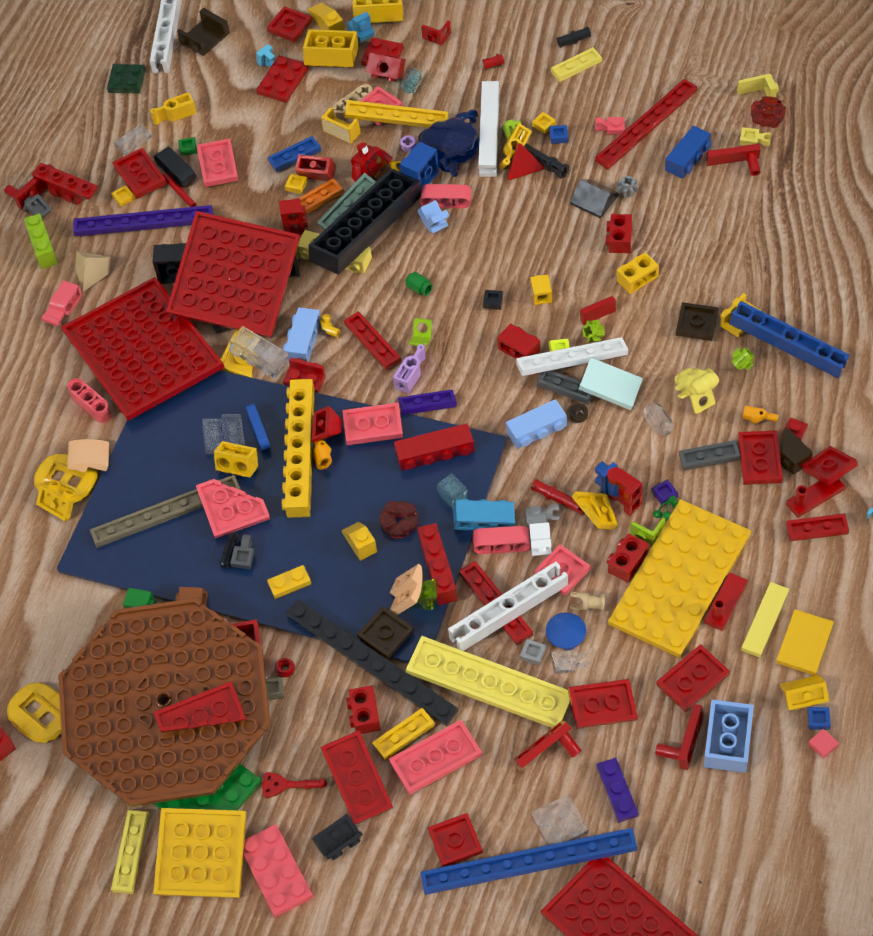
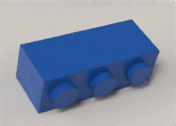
[665,125,712,179]

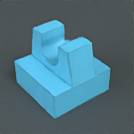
[256,44,275,67]

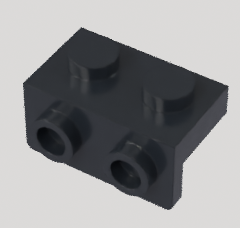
[311,814,363,860]

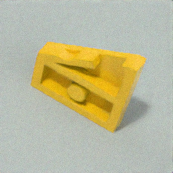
[572,491,618,530]

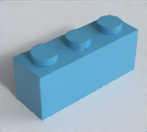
[453,499,515,530]

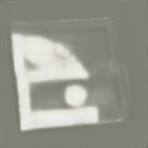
[202,414,245,454]

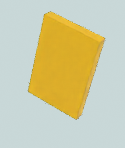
[776,609,834,676]

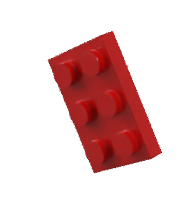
[256,55,309,103]
[112,148,167,199]
[738,430,783,485]
[656,644,730,712]
[568,679,638,729]

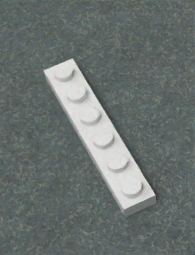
[516,337,628,376]

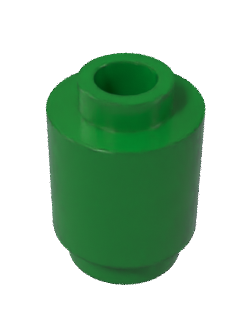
[405,272,433,296]

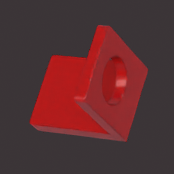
[421,20,451,45]

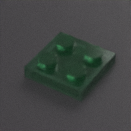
[107,64,146,94]

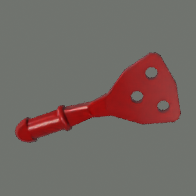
[262,772,327,798]

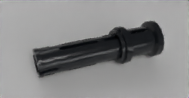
[524,143,569,179]

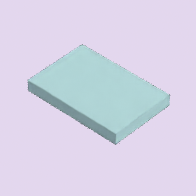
[579,358,643,410]

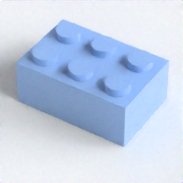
[704,699,754,773]

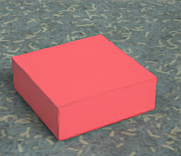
[808,729,839,759]

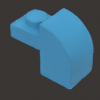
[347,12,375,44]

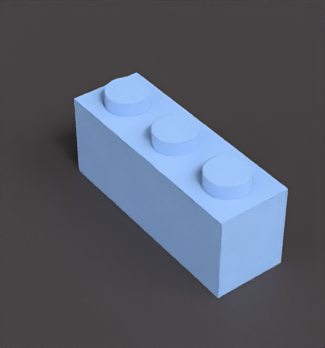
[283,307,321,362]
[506,399,567,449]

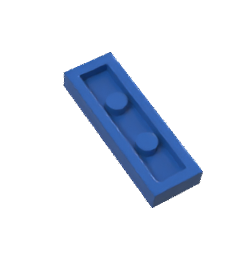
[267,136,321,173]

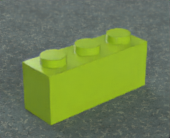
[23,213,58,269]

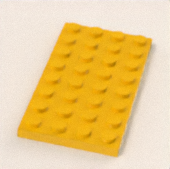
[608,499,752,659]

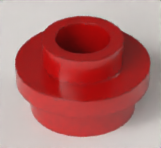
[275,658,295,678]

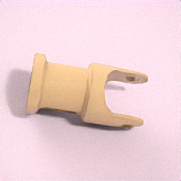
[569,592,605,612]

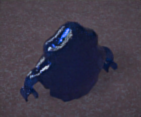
[418,109,480,177]

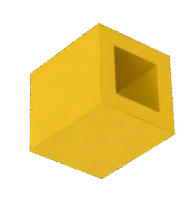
[530,275,552,305]

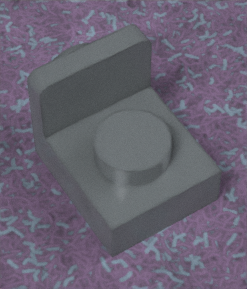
[23,194,52,218]

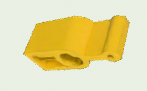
[150,92,197,125]
[499,123,532,170]

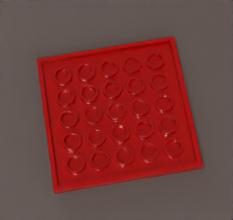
[166,211,301,338]

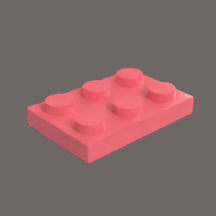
[197,138,239,187]
[342,403,403,445]

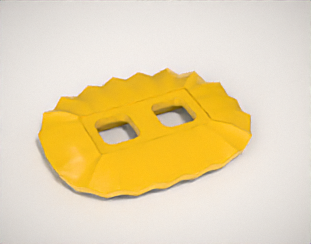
[34,454,98,501]
[7,682,62,744]

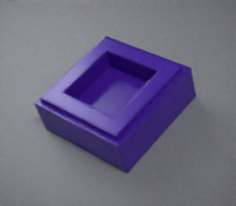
[651,479,678,505]

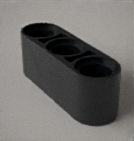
[154,146,197,188]

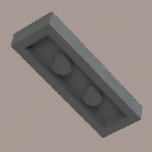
[537,370,593,404]
[679,440,740,471]

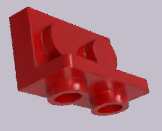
[283,358,326,393]

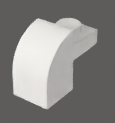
[529,522,552,556]

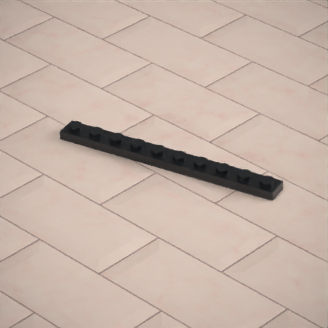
[286,599,458,726]

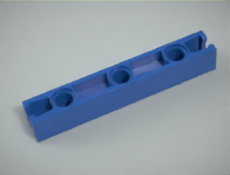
[730,301,850,378]

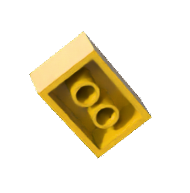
[303,29,358,68]

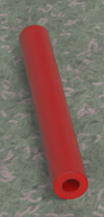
[163,173,196,207]

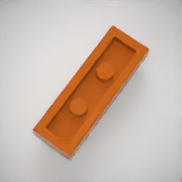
[300,178,344,215]

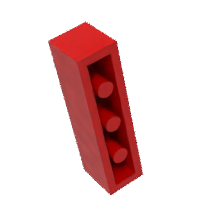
[394,423,475,470]
[417,523,458,606]

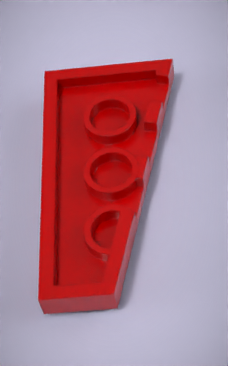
[153,681,247,733]

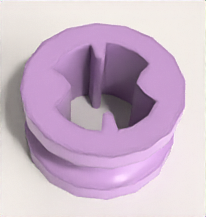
[400,135,416,152]

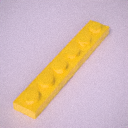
[345,100,448,130]

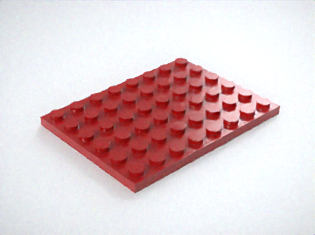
[61,277,225,421]

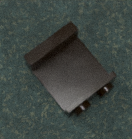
[177,8,230,56]

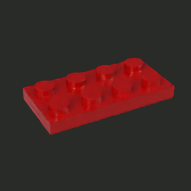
[320,730,393,825]

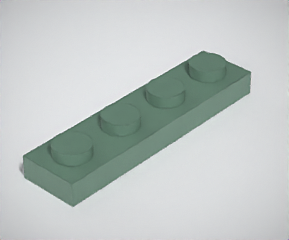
[317,173,376,230]

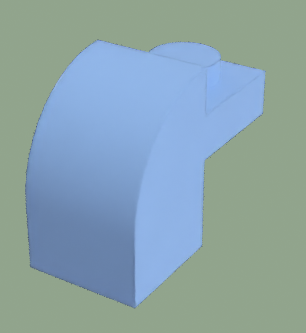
[417,200,449,233]

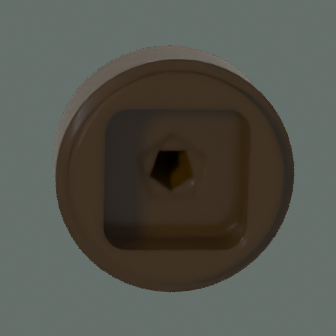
[569,403,588,423]

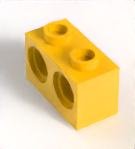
[617,252,659,294]
[214,441,258,477]

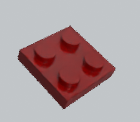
[267,6,312,42]
[361,37,404,71]
[801,446,858,485]
[427,813,483,867]

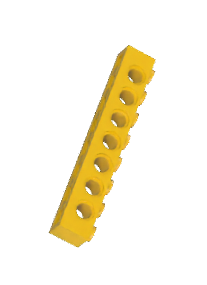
[282,379,315,518]

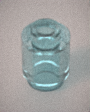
[401,68,422,93]

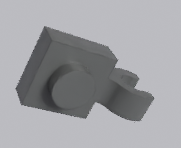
[230,535,255,569]

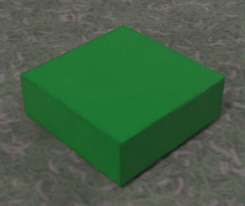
[178,137,198,156]

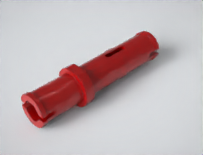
[531,479,584,515]

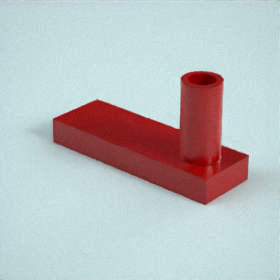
[706,144,761,176]
[4,164,54,210]
[786,479,845,518]
[704,572,748,631]
[655,704,704,770]
[514,720,581,768]

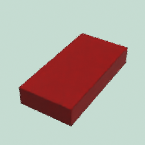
[580,296,616,325]

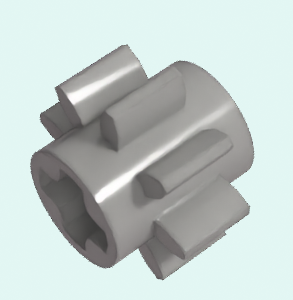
[617,176,638,198]

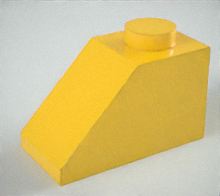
[341,522,377,561]

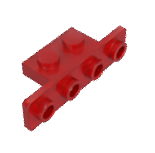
[32,163,98,205]

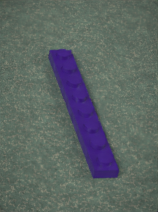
[73,205,213,236]

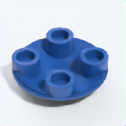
[546,612,586,651]

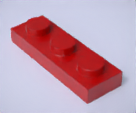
[786,514,849,542]

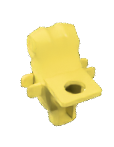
[675,368,719,414]

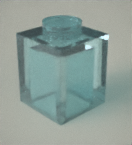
[437,473,468,509]

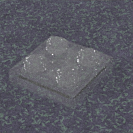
[531,794,589,845]

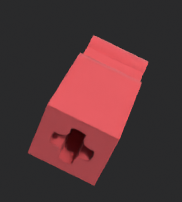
[41,280,82,326]

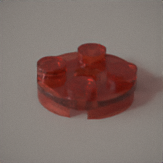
[750,96,786,128]
[379,501,419,538]

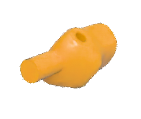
[742,405,779,425]
[312,440,332,470]

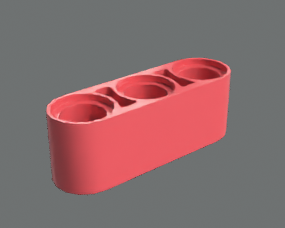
[420,184,471,208]
[67,378,112,423]
[473,526,531,554]

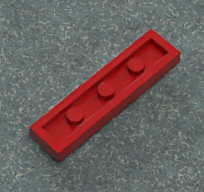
[344,311,401,371]

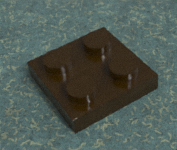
[675,302,719,341]
[357,606,414,660]

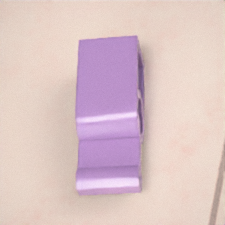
[393,344,426,394]

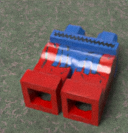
[595,461,642,516]

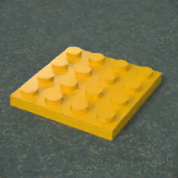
[153,808,247,898]

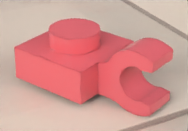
[595,117,625,135]

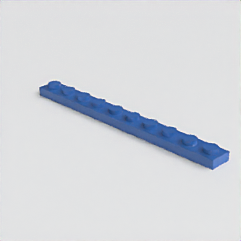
[421,828,638,895]

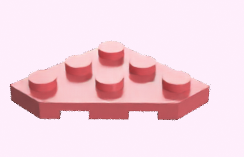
[196,479,270,539]

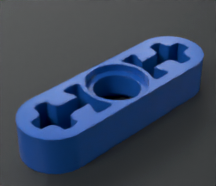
[245,403,270,451]

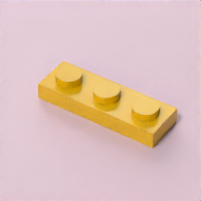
[372,708,435,761]

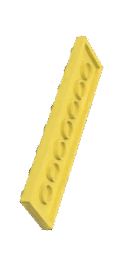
[406,636,570,728]

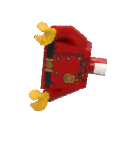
[351,142,401,182]

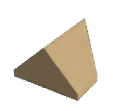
[75,251,110,292]

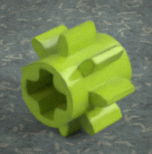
[582,320,605,342]
[731,347,755,370]

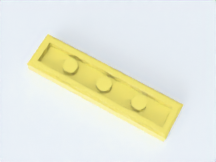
[741,582,789,658]
[111,810,150,894]

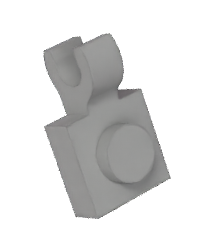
[525,503,560,524]

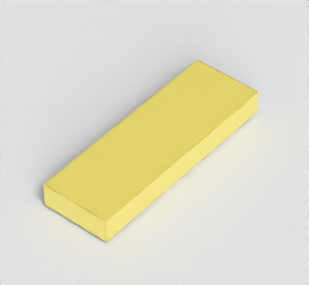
[551,48,602,82]

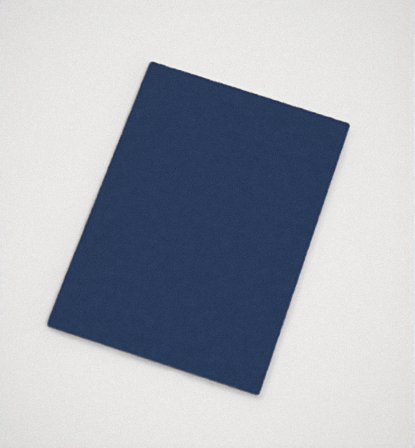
[57,371,507,663]

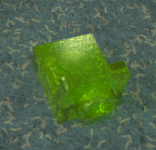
[418,579,437,610]

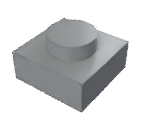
[520,639,546,666]

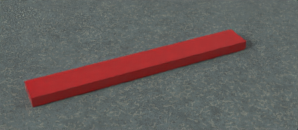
[595,79,697,170]

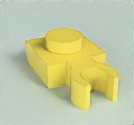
[739,127,771,146]

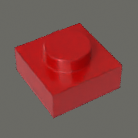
[782,417,808,440]

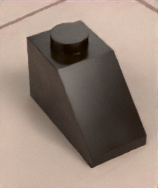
[781,427,813,475]

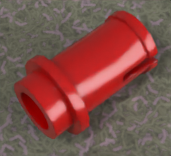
[482,53,504,70]

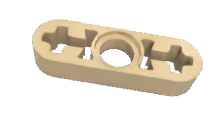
[332,84,373,119]

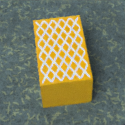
[321,107,361,144]

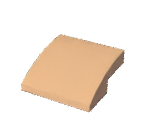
[67,439,109,473]
[390,564,422,615]

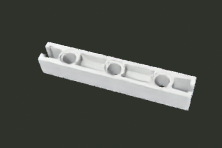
[150,0,182,73]
[479,81,499,177]
[448,561,568,651]

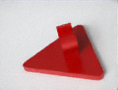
[507,143,544,180]

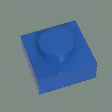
[550,125,568,144]
[807,707,831,730]

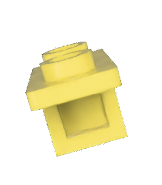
[737,74,779,101]

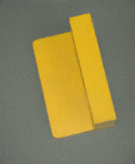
[779,675,829,711]

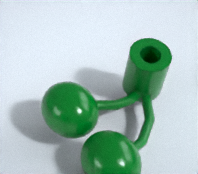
[653,496,678,521]

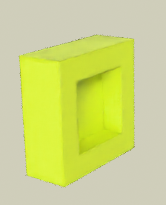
[549,339,570,352]

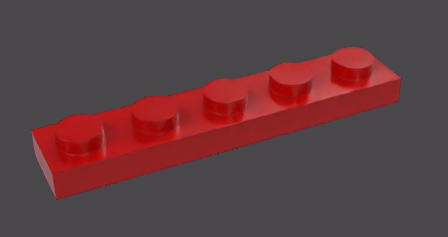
[459,561,533,646]

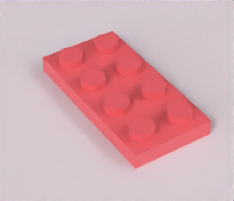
[389,720,482,795]
[243,824,313,918]

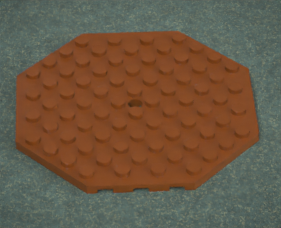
[58,598,271,807]

